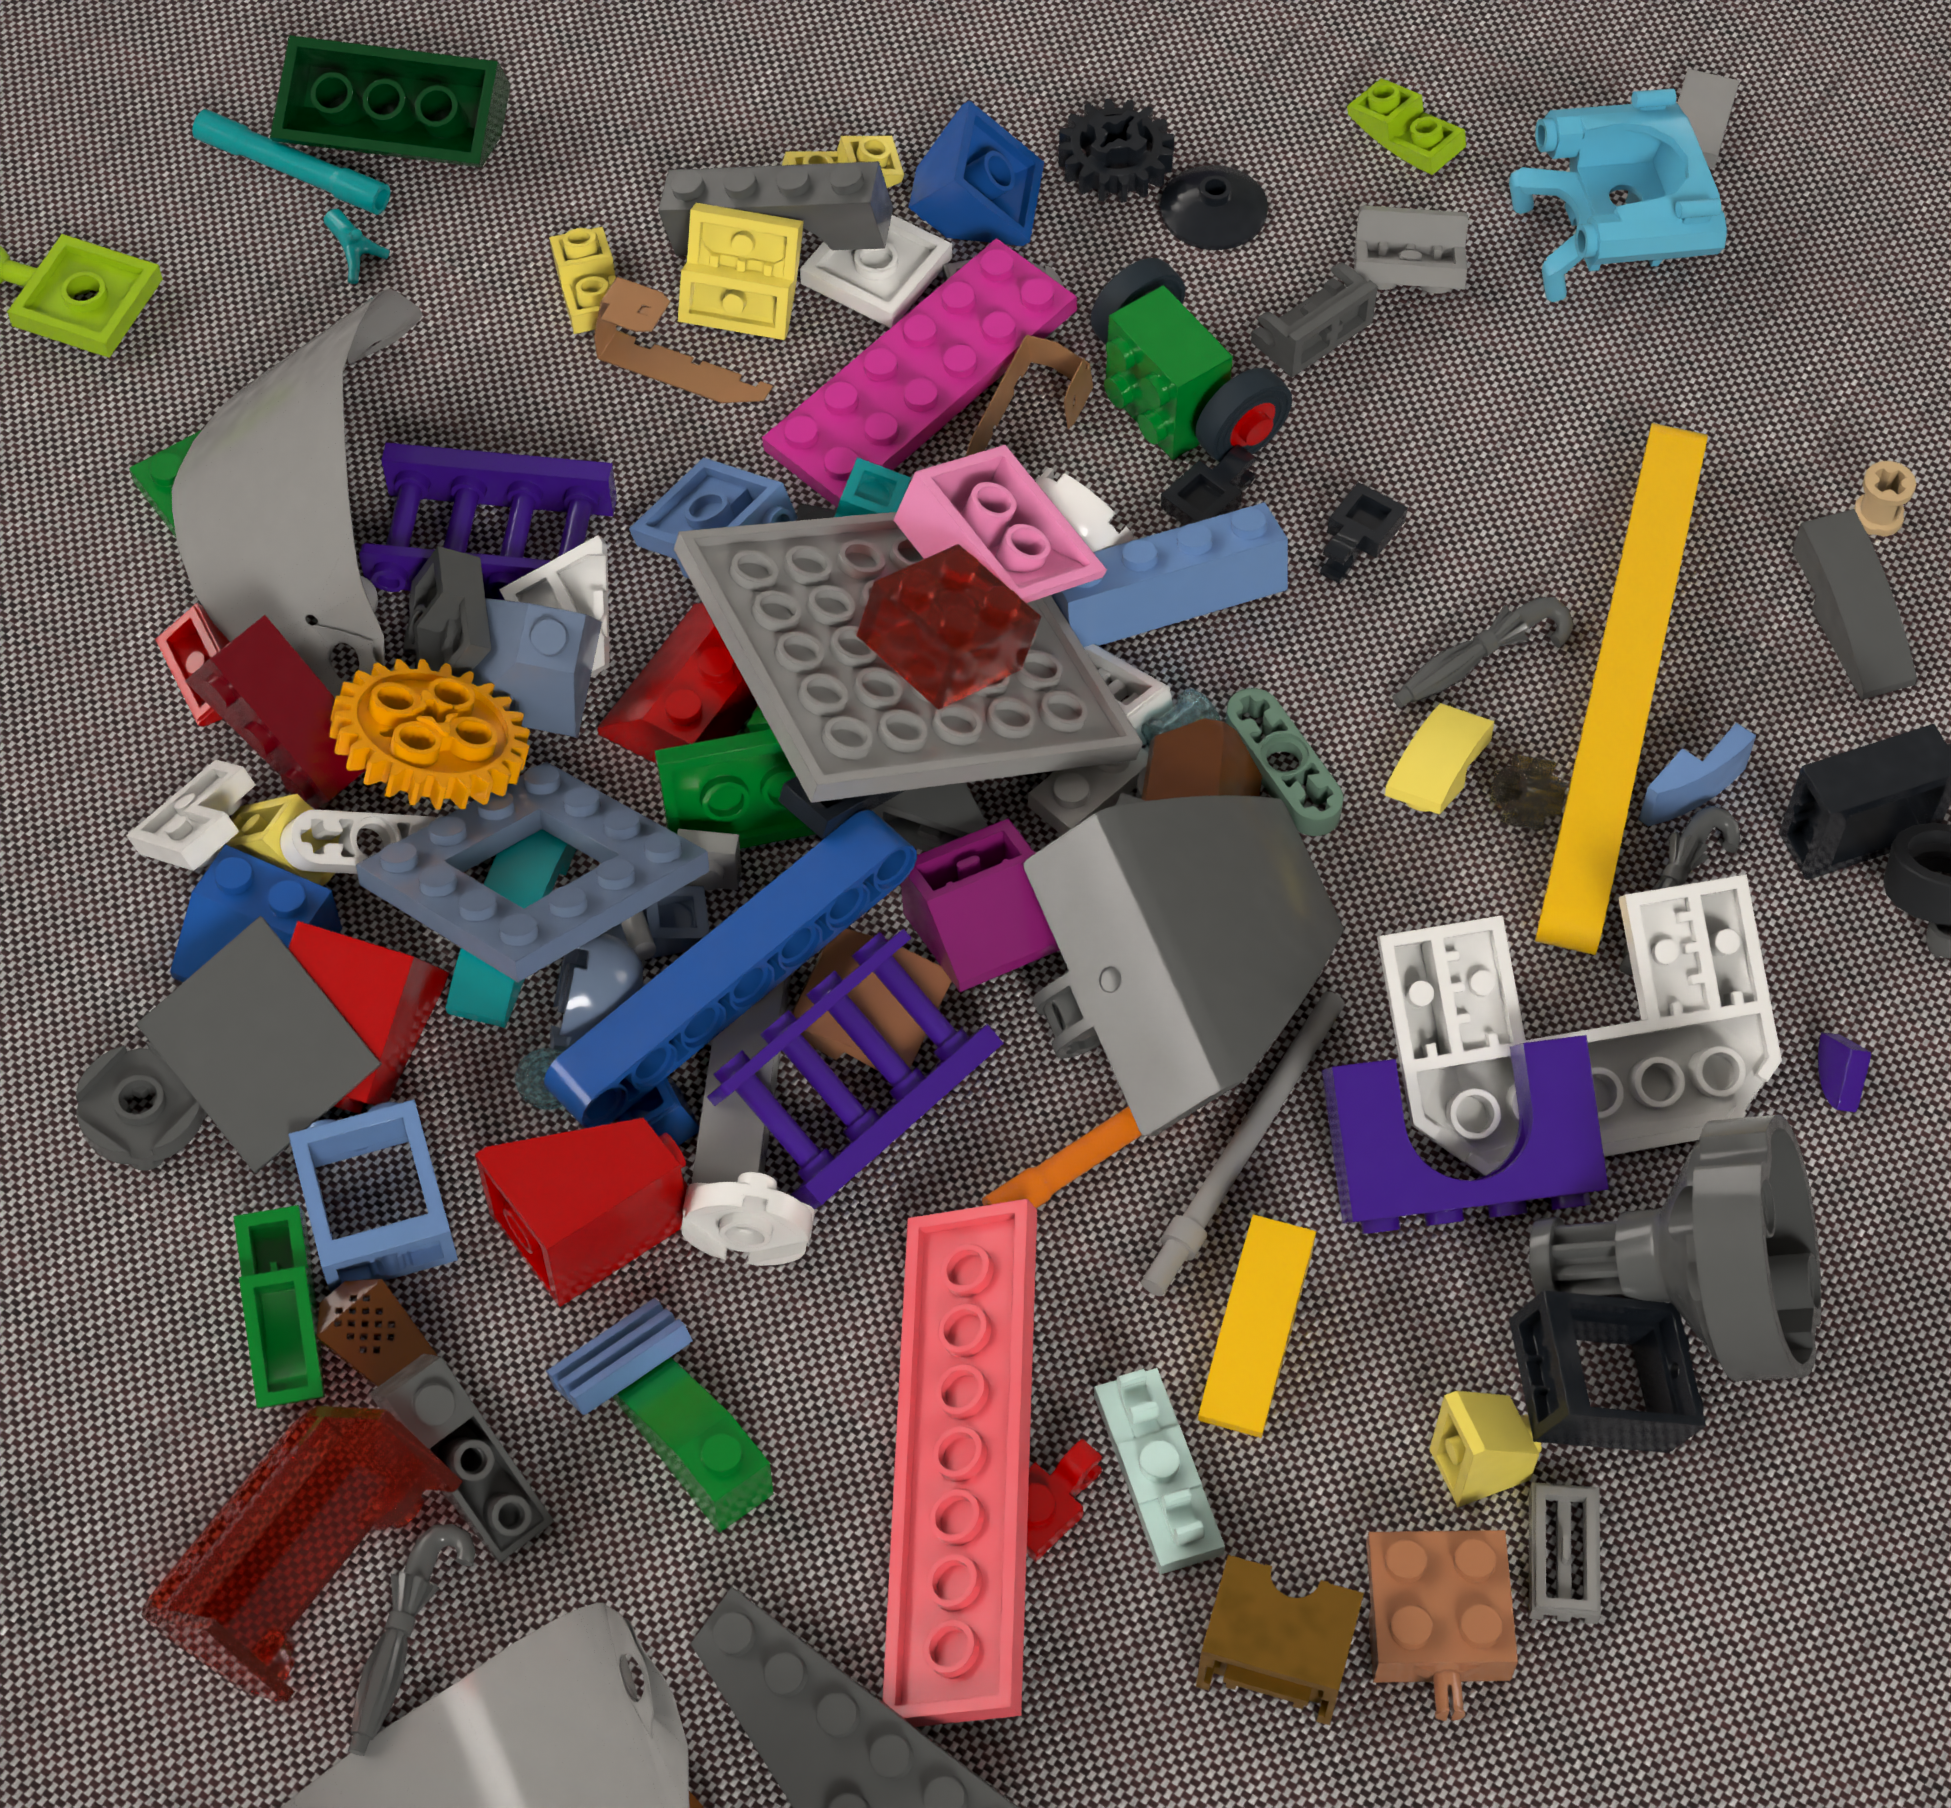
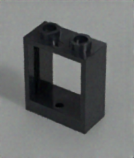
[1779,724,1951,881]
[1509,1290,1706,1453]

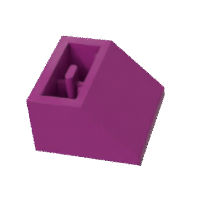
[901,818,1060,992]

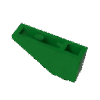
[613,1357,774,1533]

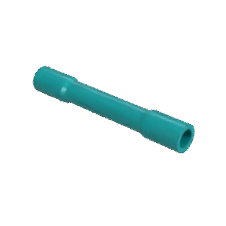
[192,109,390,215]

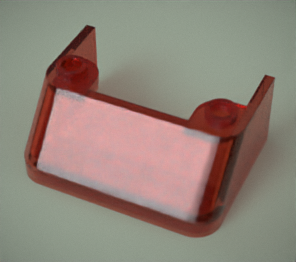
[141,1406,463,1703]

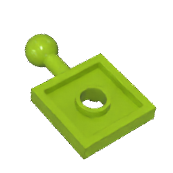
[0,234,163,358]

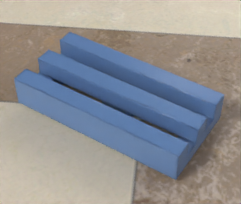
[546,1298,693,1415]

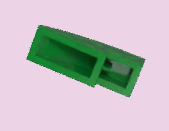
[233,1205,325,1409]

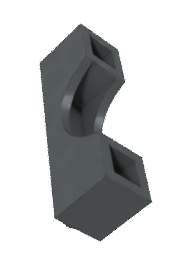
[658,161,893,256]

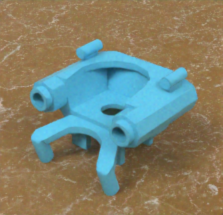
[1509,88,1727,302]

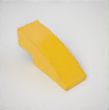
[1197,1214,1316,1438]

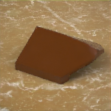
[1141,718,1262,801]

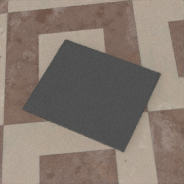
[136,916,382,1173]

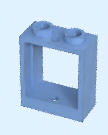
[288,1099,458,1293]

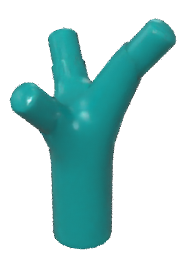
[324,209,390,285]

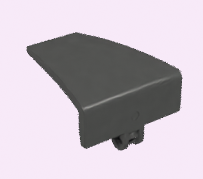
[1024,795,1344,1136]

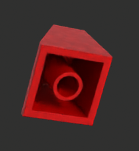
[288,921,449,1114]
[475,1117,688,1307]

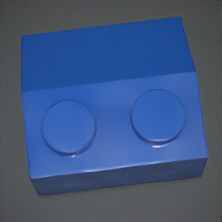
[170,844,342,982]

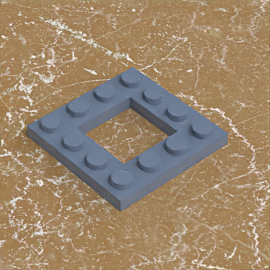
[356,762,710,982]

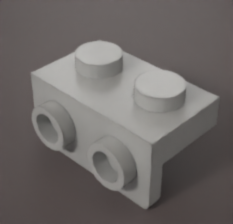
[1354,205,1469,294]

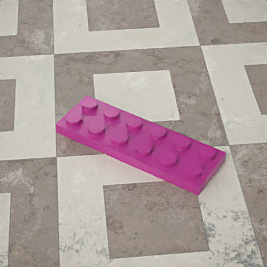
[762,238,1077,508]

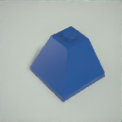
[908,100,1044,246]

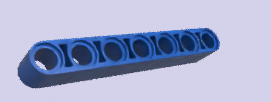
[544,810,917,1128]

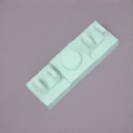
[1094,1368,1225,1575]

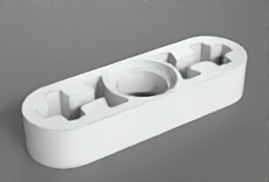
[280,810,438,874]

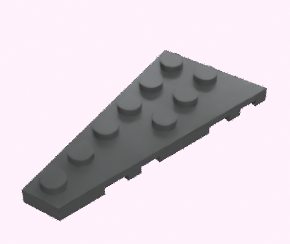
[691,1587,1020,1808]

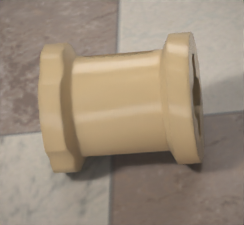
[1854,461,1916,537]

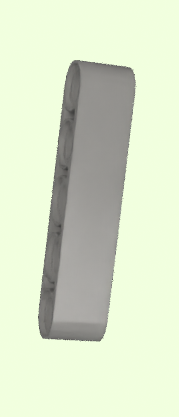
[692,975,791,1184]

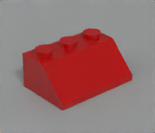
[597,602,758,764]

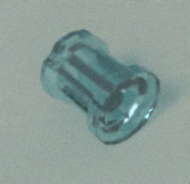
[1141,688,1221,748]

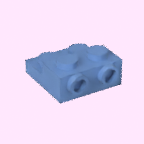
[629,457,798,579]

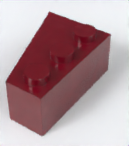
[185,615,366,810]

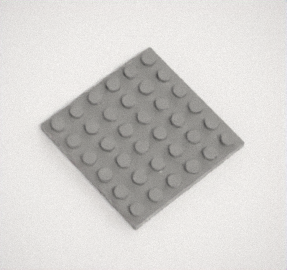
[674,512,1143,803]

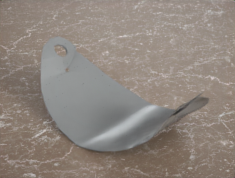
[172,288,423,698]
[281,1603,690,1808]

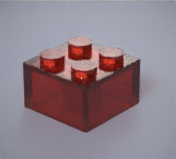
[856,544,1042,710]

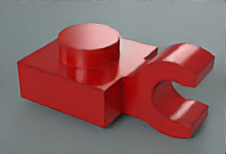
[1027,1439,1102,1562]

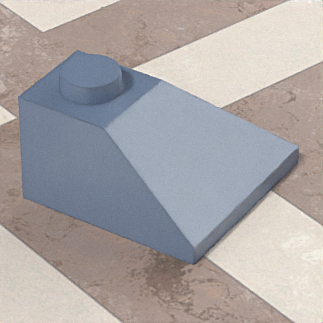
[471,598,602,738]

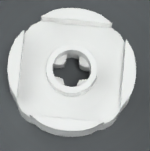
[681,1172,815,1266]

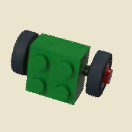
[1090,258,1292,462]

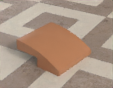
[791,929,951,1072]

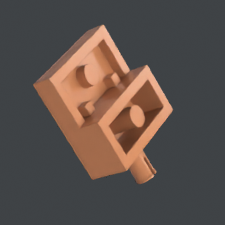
[1366,1530,1518,1721]

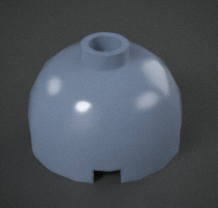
[550,933,646,1051]

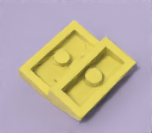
[678,203,804,340]

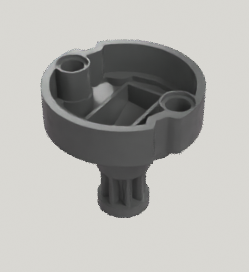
[1529,1114,1821,1382]

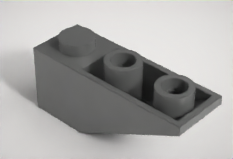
[369,1354,555,1563]

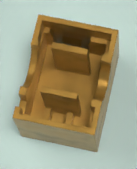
[1196,1555,1364,1726]

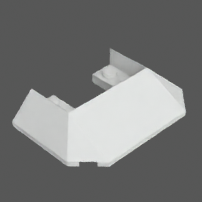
[1377,874,1782,1176]

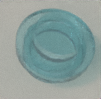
[515,1048,564,1110]

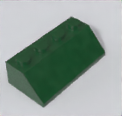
[270,35,511,168]

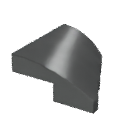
[403,546,491,677]

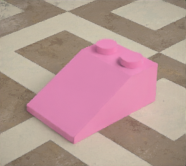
[893,445,1107,608]

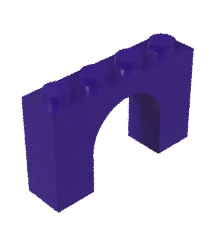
[1322,1035,1609,1234]

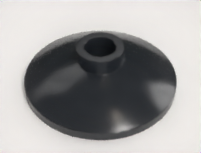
[1160,165,1268,250]

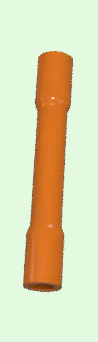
[982,1106,1142,1209]

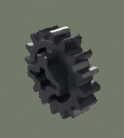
[1058,99,1174,203]

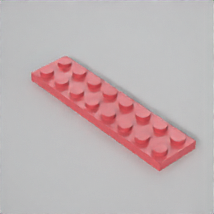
[882,1199,1037,1727]

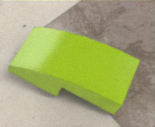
[1347,78,1466,175]

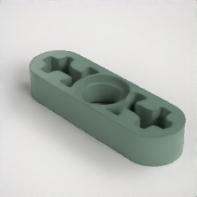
[1225,688,1344,836]

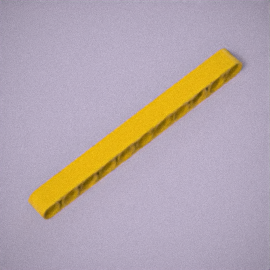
[1535,423,1708,955]

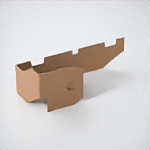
[594,277,773,403]
[965,335,1093,457]

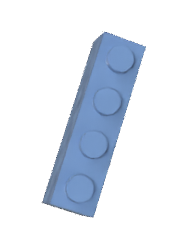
[1051,502,1288,647]

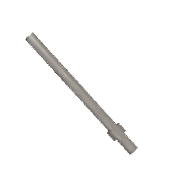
[1141,991,1345,1296]

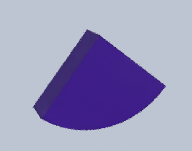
[1818,1032,1872,1112]

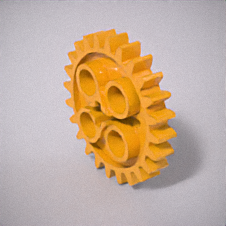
[329,659,530,810]

